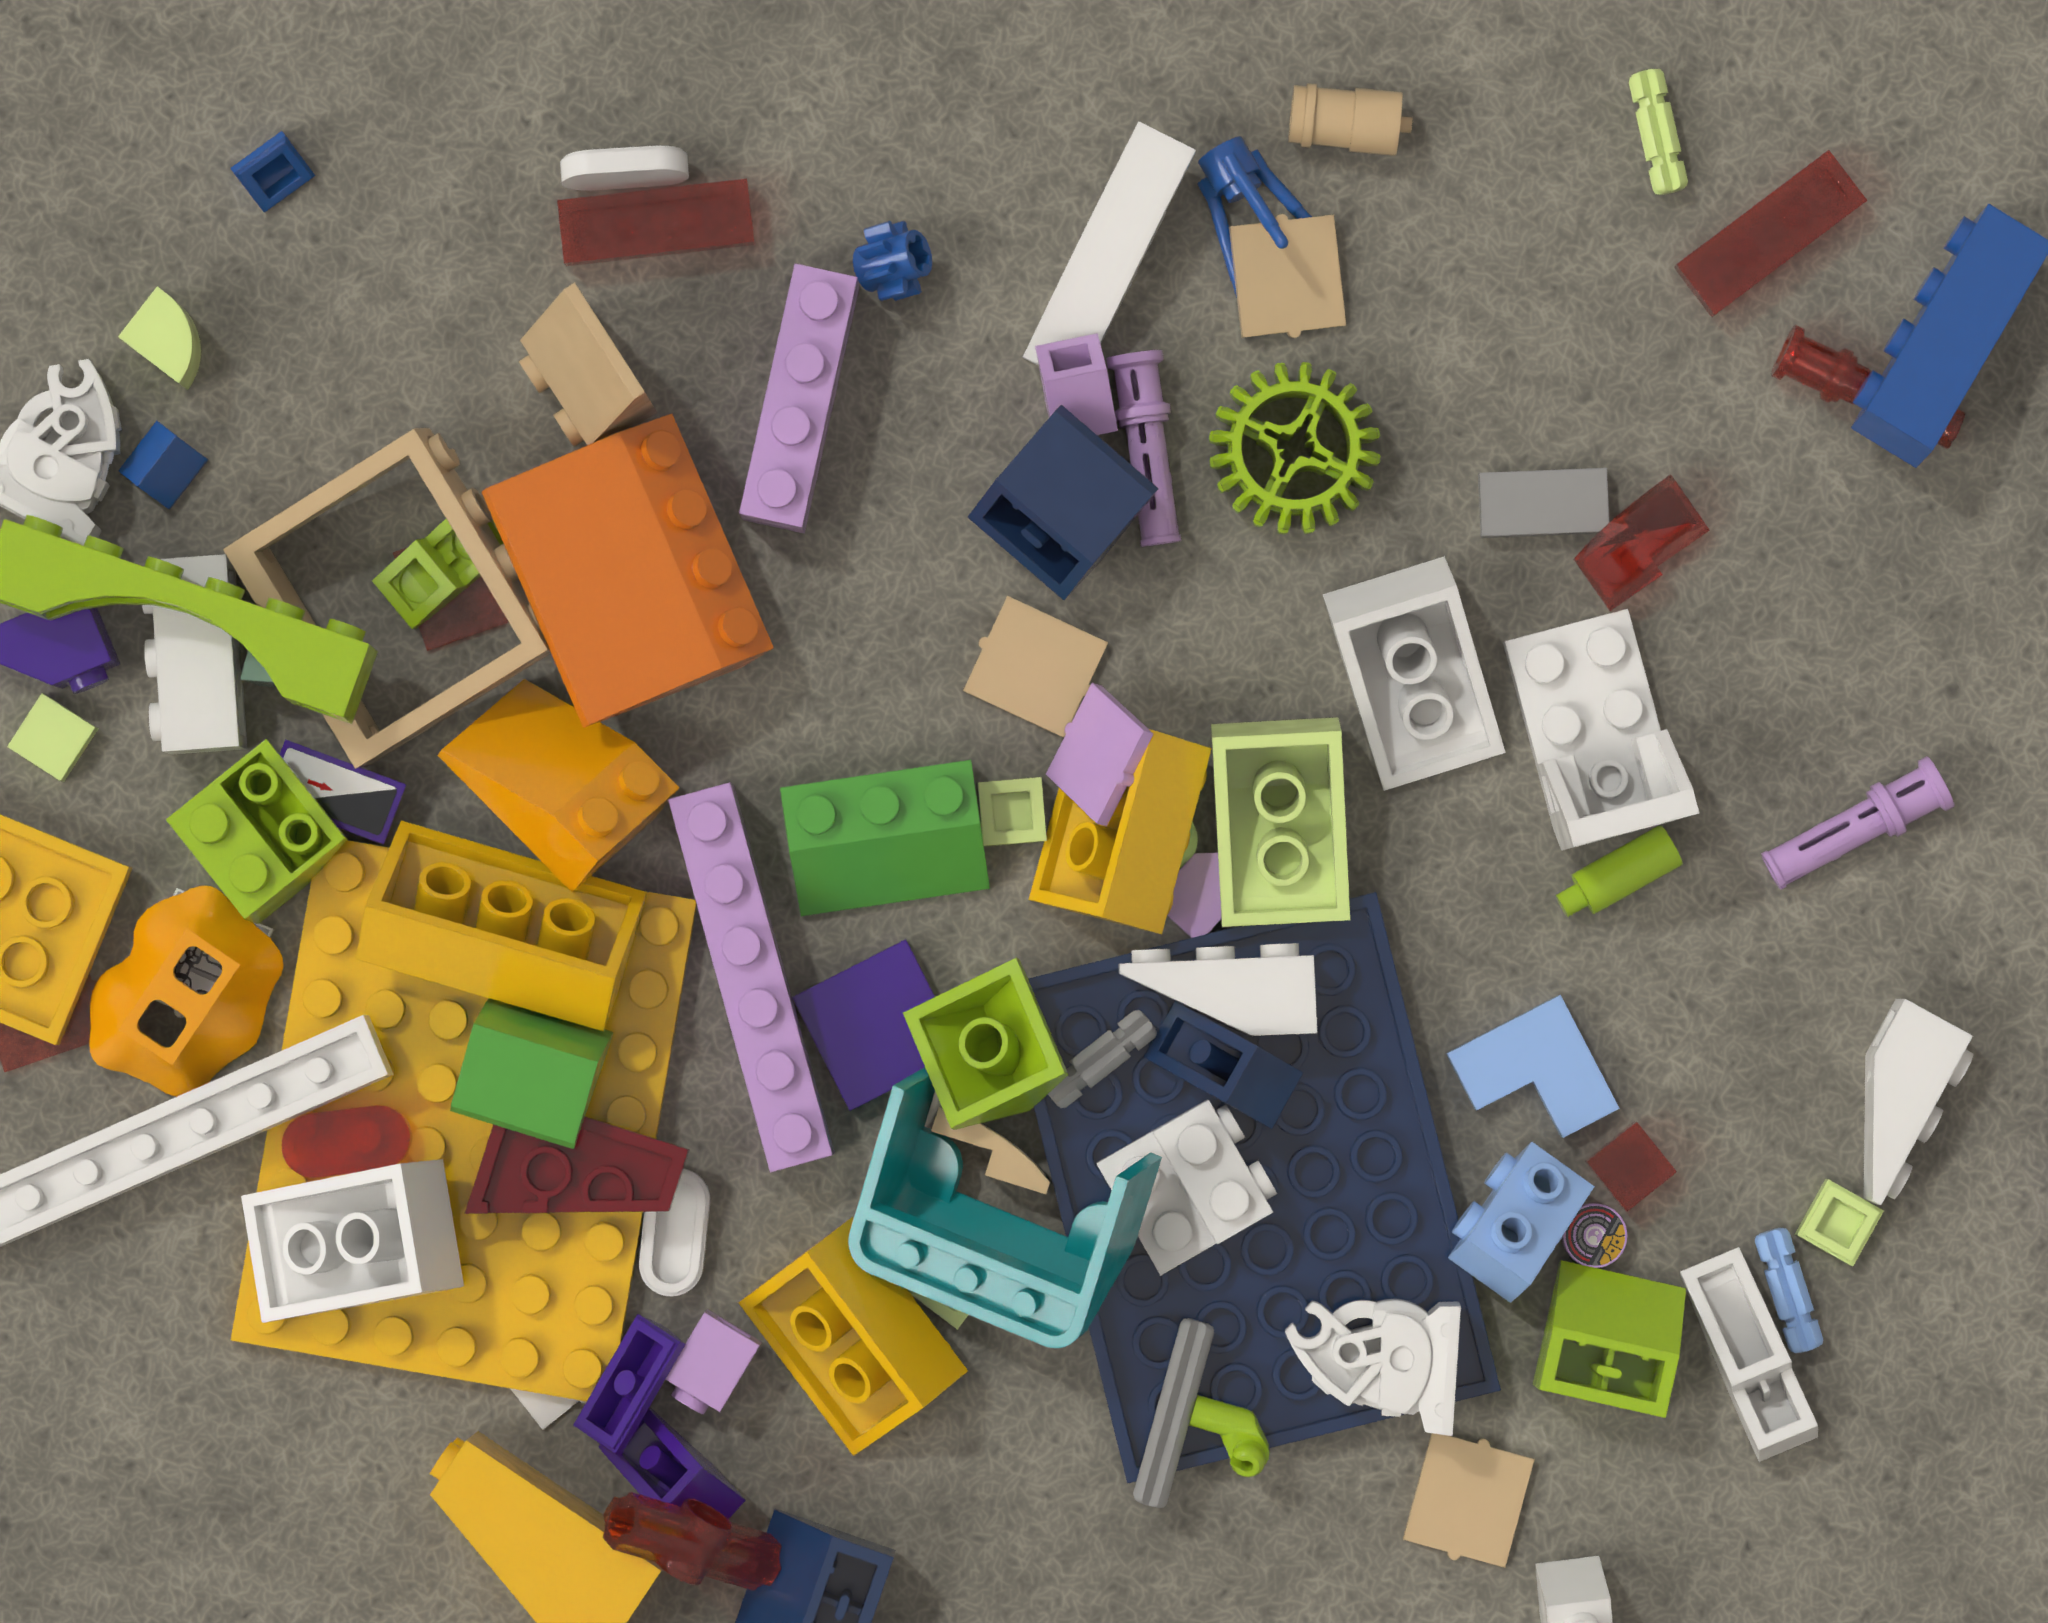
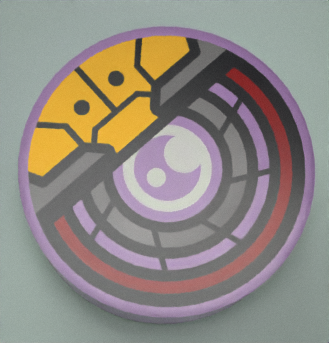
[1561,1203,1627,1268]

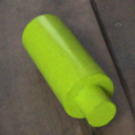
[1555,825,1683,917]

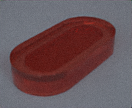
[281,1105,412,1178]

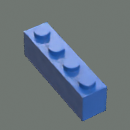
[1851,204,2048,468]

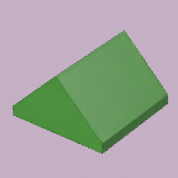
[450,998,613,1149]

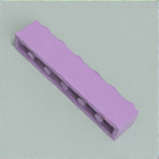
[668,782,835,1172]

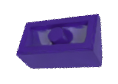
[573,1314,685,1456]

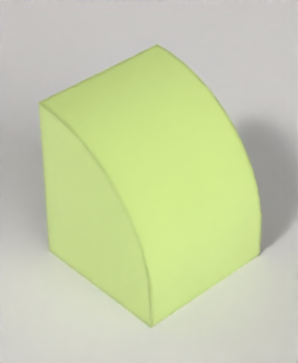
[118,286,201,390]

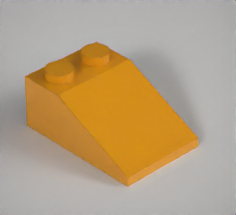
[437,679,679,893]

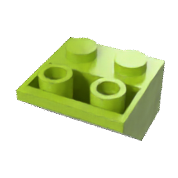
[166,739,347,924]
[1532,1260,1686,1418]

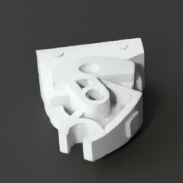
[0,359,122,546]
[1285,1299,1461,1436]

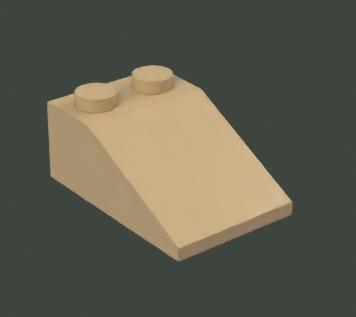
[519,282,657,447]

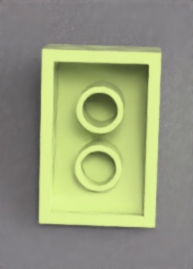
[1211,717,1350,927]

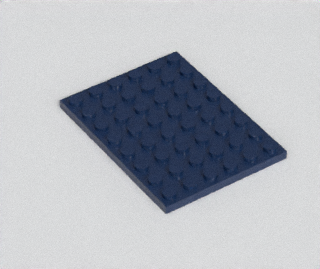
[1028,892,1501,1484]

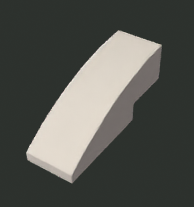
[1680,1247,1818,1462]

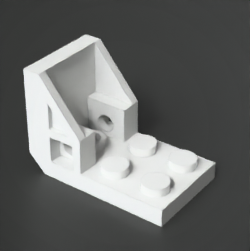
[1503,609,1699,851]

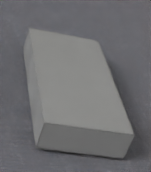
[1478,468,1610,538]

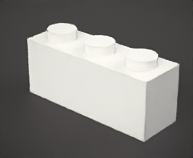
[142,554,247,754]

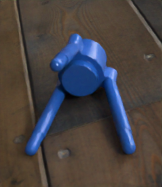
[1197,136,1312,298]

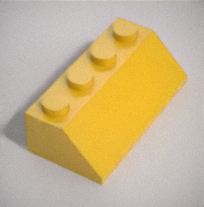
[356,820,647,1032]

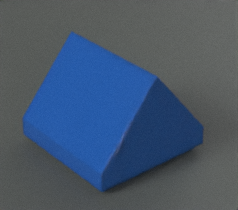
[230,131,315,213]
[118,421,208,510]

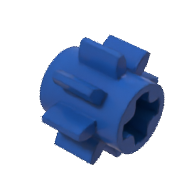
[853,221,932,301]

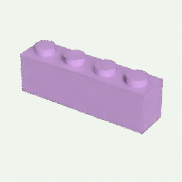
[739,264,859,534]

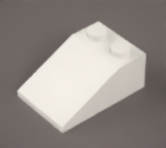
[1323,556,1506,791]
[241,1159,464,1323]

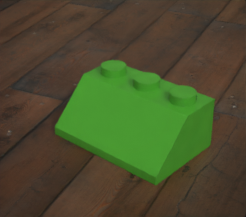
[780,760,990,916]

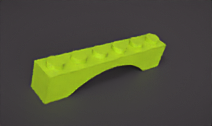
[0,515,378,724]

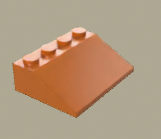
[481,414,774,728]

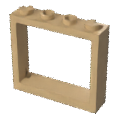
[223,428,551,769]

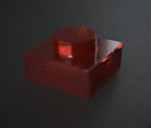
[1585,1121,1677,1212]

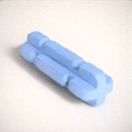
[1755,1228,1823,1353]

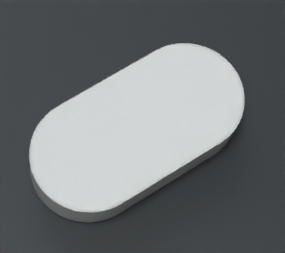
[560,146,689,191]
[639,1169,710,1296]

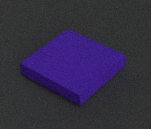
[792,939,935,1111]

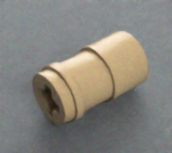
[1288,83,1413,156]

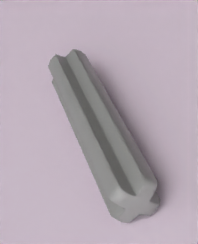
[1133,1318,1214,1508]

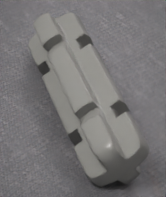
[1048,1010,1157,1108]

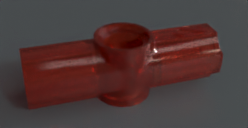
[602,1492,782,1591]

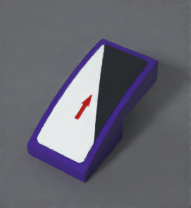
[280,739,406,844]

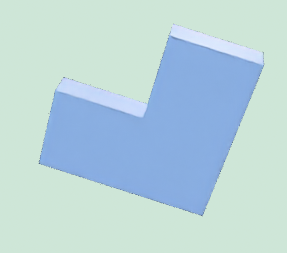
[1446,995,1620,1138]

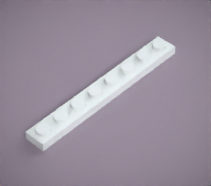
[0,1015,394,1247]

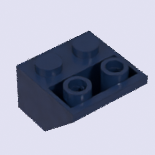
[968,405,1159,600]
[735,1508,896,1623]

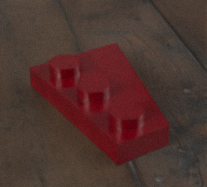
[464,1116,690,1214]

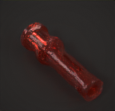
[1771,324,1965,449]

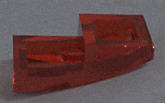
[1574,474,1710,611]

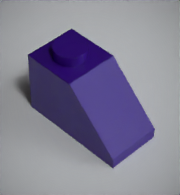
[0,607,120,694]
[598,1407,746,1548]

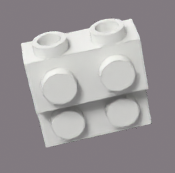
[1096,1099,1277,1276]

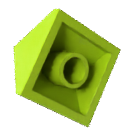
[903,958,1068,1130]

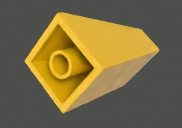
[429,1431,669,1623]

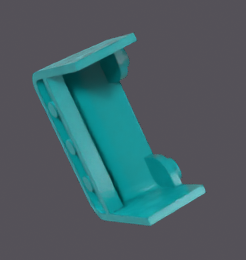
[848,1067,1162,1348]

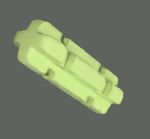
[1629,69,1688,195]

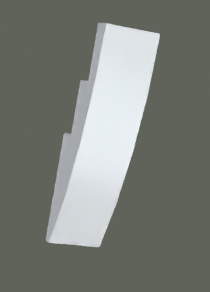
[1023,121,1196,366]

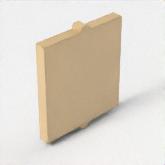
[1229,214,1346,338]
[963,596,1108,738]
[1403,1433,1535,1568]

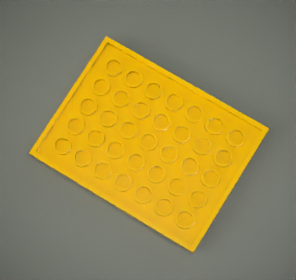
[231,840,697,1401]

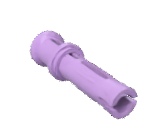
[1106,350,1181,547]
[1761,756,1954,890]

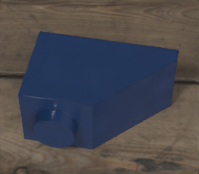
[1144,1001,1303,1129]

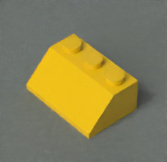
[1028,729,1212,934]
[738,1217,968,1456]

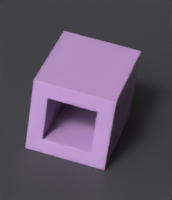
[1035,333,1118,436]
[665,1309,762,1415]

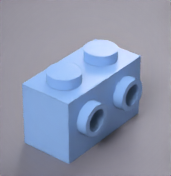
[1448,1142,1595,1303]

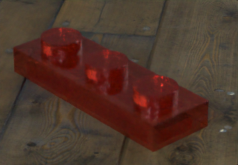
[1674,150,1867,318]
[557,178,755,266]

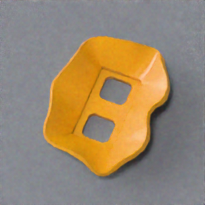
[89,886,283,1097]

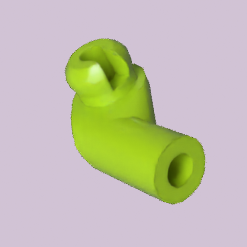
[1189,1395,1270,1477]

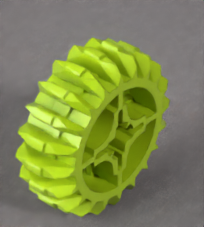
[1209,362,1381,535]

